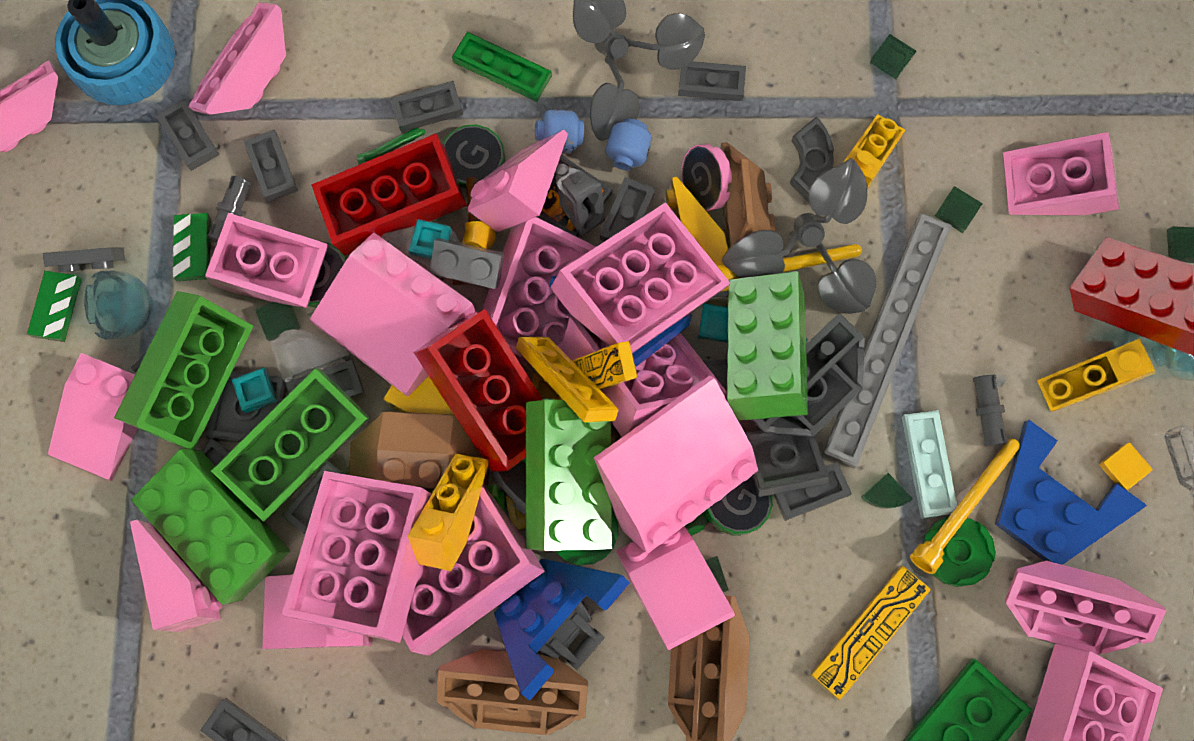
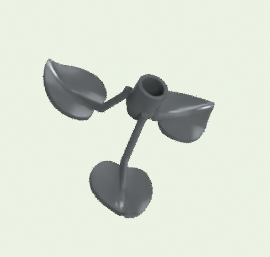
[573,0,705,141]
[722,158,876,314]

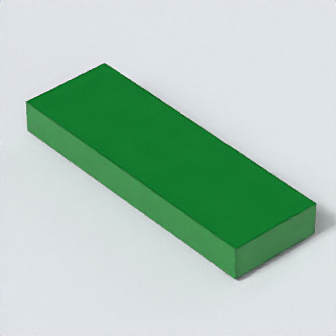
[452,32,552,102]

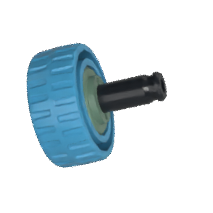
[55,0,175,105]

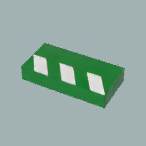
[173,213,211,281]
[27,270,82,342]

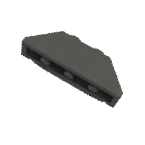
[751,313,865,437]

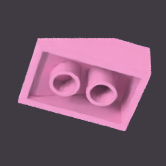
[467,130,568,232]
[1003,132,1120,215]
[205,213,328,308]
[48,353,138,481]
[130,520,222,632]
[616,526,735,650]
[262,574,372,649]

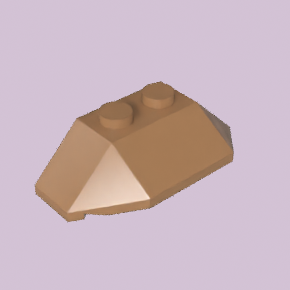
[720,142,775,249]
[349,411,489,489]
[668,596,750,741]
[437,649,588,735]

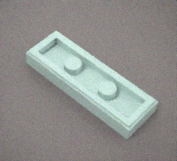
[902,410,957,519]

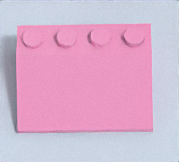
[550,202,730,353]
[482,217,596,367]
[310,232,475,397]
[561,316,727,437]
[594,375,758,554]
[281,471,431,643]
[402,484,545,656]
[1025,644,1163,741]

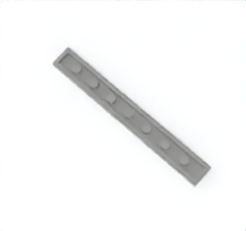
[822,212,952,468]

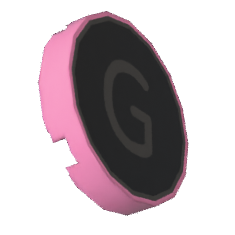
[681,143,732,212]

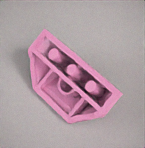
[188,3,286,115]
[0,60,58,152]
[1005,561,1167,655]

